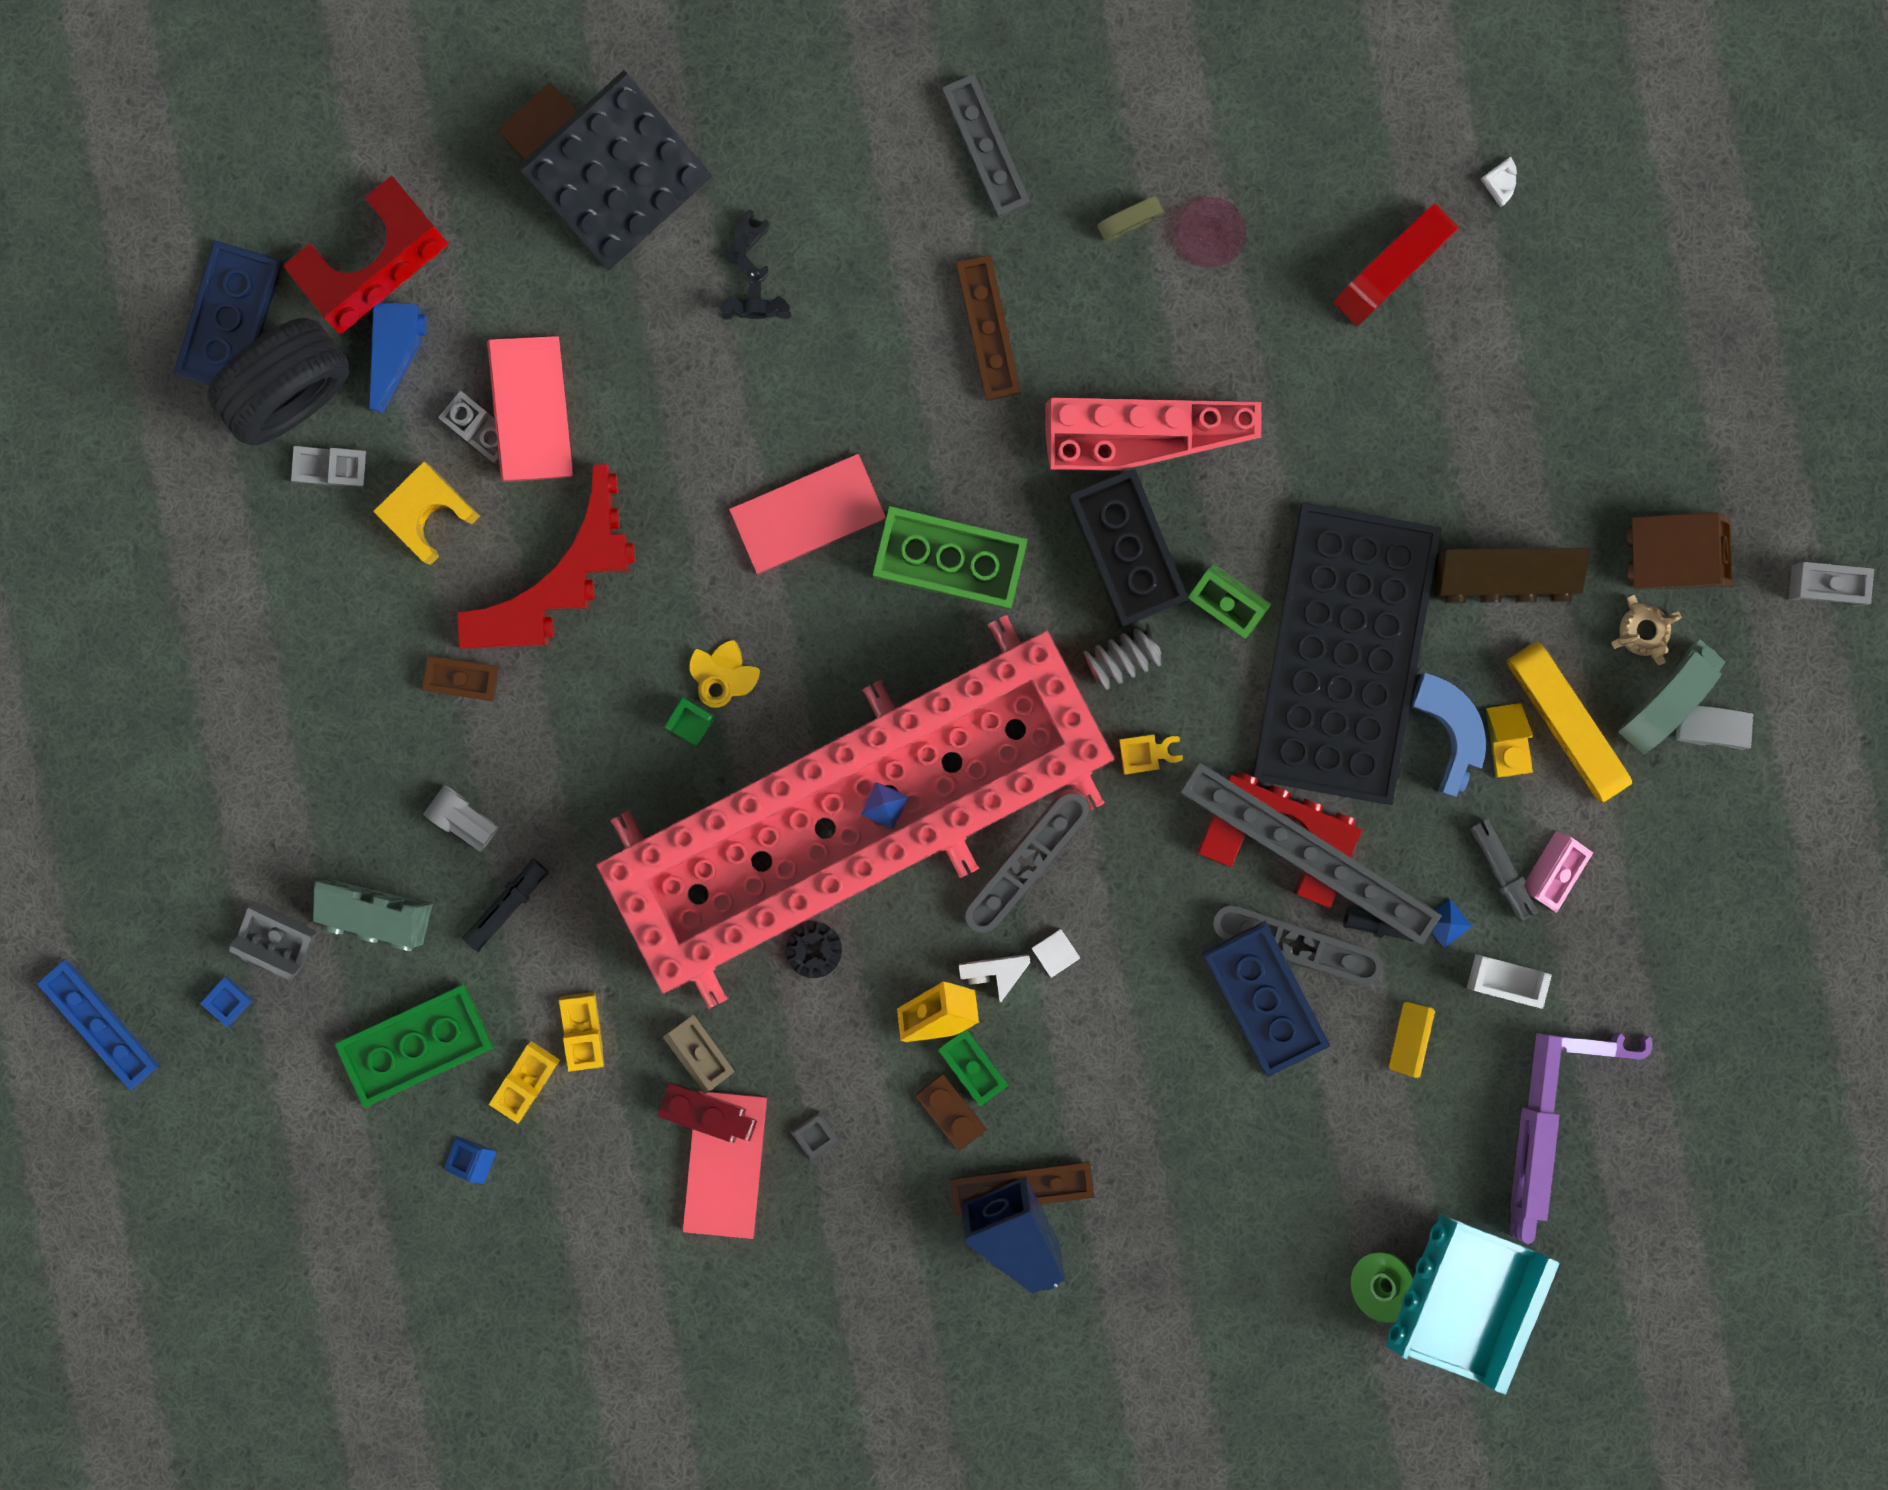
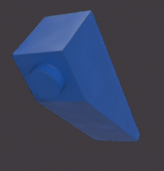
[370,303,428,413]

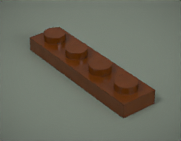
[956,255,1021,401]
[950,1161,1095,1215]

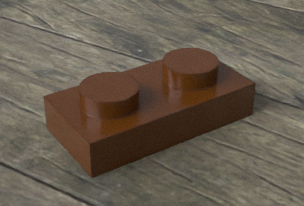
[422,656,500,702]
[916,1073,987,1152]

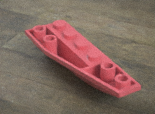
[1045,398,1262,471]

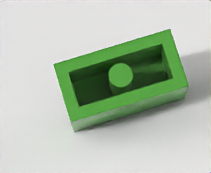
[1188,564,1271,639]

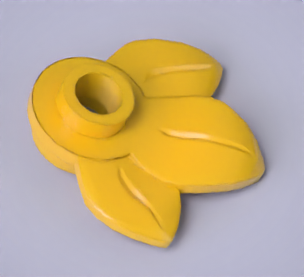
[690,640,760,708]

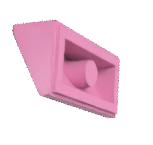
[1523,831,1593,913]

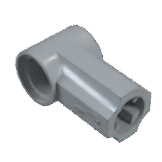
[423,785,499,852]

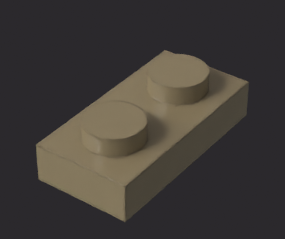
[663,1015,735,1094]

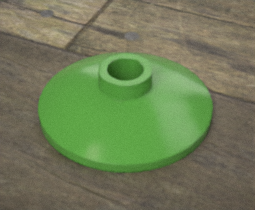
[1351,1252,1414,1323]

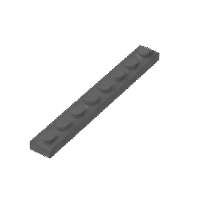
[1180,762,1442,946]

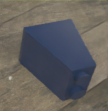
[961,1176,1065,1294]

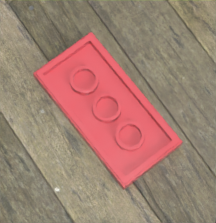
[487,336,573,482]
[729,454,886,575]
[683,1090,767,1239]

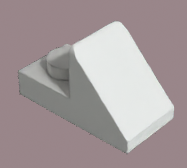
[959,954,1030,1002]

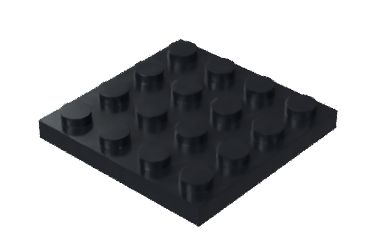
[517,70,712,270]

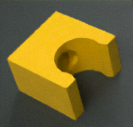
[373,462,480,565]

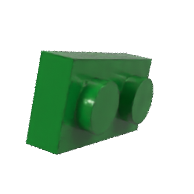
[938,1029,1008,1106]

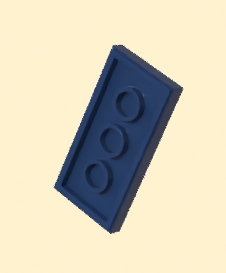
[173,240,283,386]
[1202,921,1330,1077]

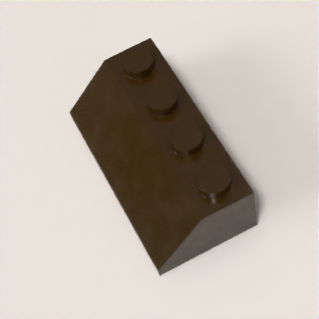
[1435,548,1590,604]

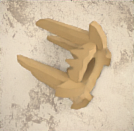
[1611,595,1682,665]

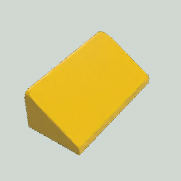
[1389,1002,1435,1078]

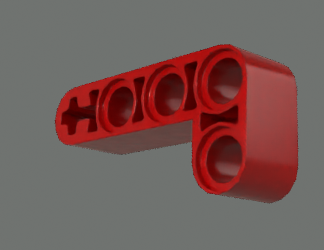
[1333,203,1460,327]

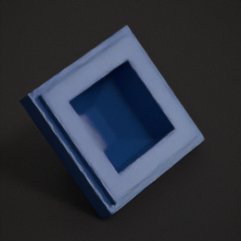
[860,782,908,829]
[1432,898,1472,948]

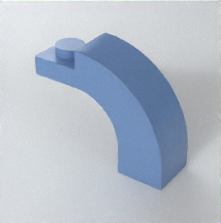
[1410,673,1486,797]

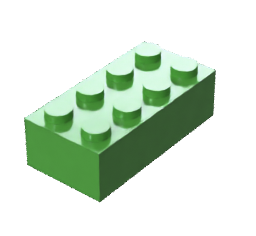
[873,506,1028,611]

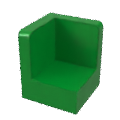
[664,698,716,747]

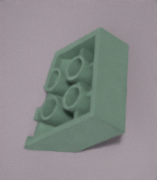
[313,879,433,951]

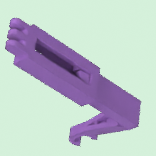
[1509,1032,1653,1244]

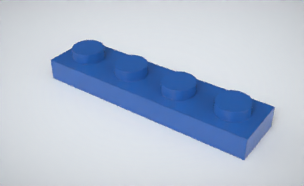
[37,960,160,1090]

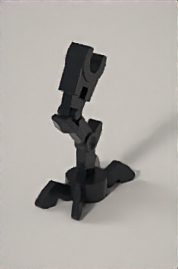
[719,209,792,320]

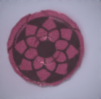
[1176,197,1246,268]

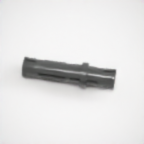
[1468,818,1539,922]

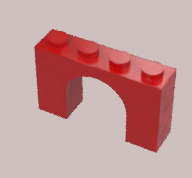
[283,175,449,335]
[1196,771,1363,908]

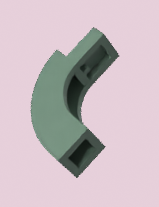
[1618,638,1725,755]

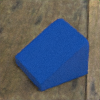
[444,1136,496,1184]

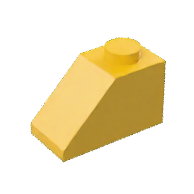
[897,981,979,1042]

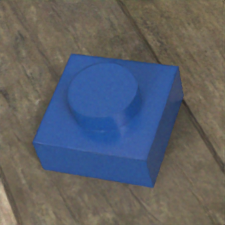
[200,976,253,1027]

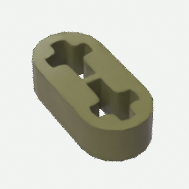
[1097,196,1165,242]

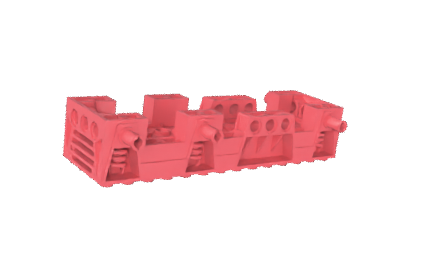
[597,615,1114,1009]

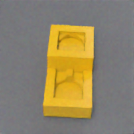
[559,992,604,1072]
[489,1041,560,1124]

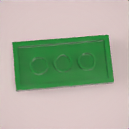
[334,984,495,1108]

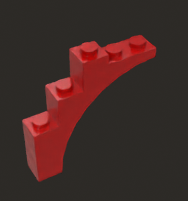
[458,464,635,650]

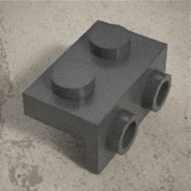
[228,902,317,980]

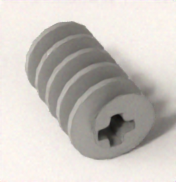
[1083,623,1161,690]

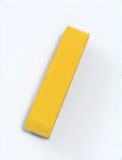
[1506,640,1632,804]

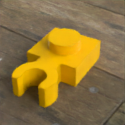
[1119,735,1183,775]

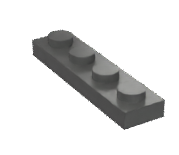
[942,74,1030,219]

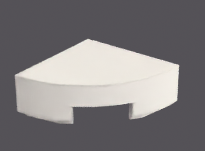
[1481,157,1517,207]

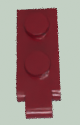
[657,1082,757,1143]

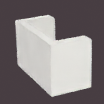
[1467,954,1551,1009]

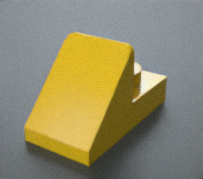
[1485,703,1533,778]

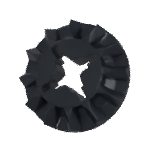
[786,922,842,978]

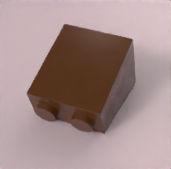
[498,83,578,161]
[1627,512,1733,590]

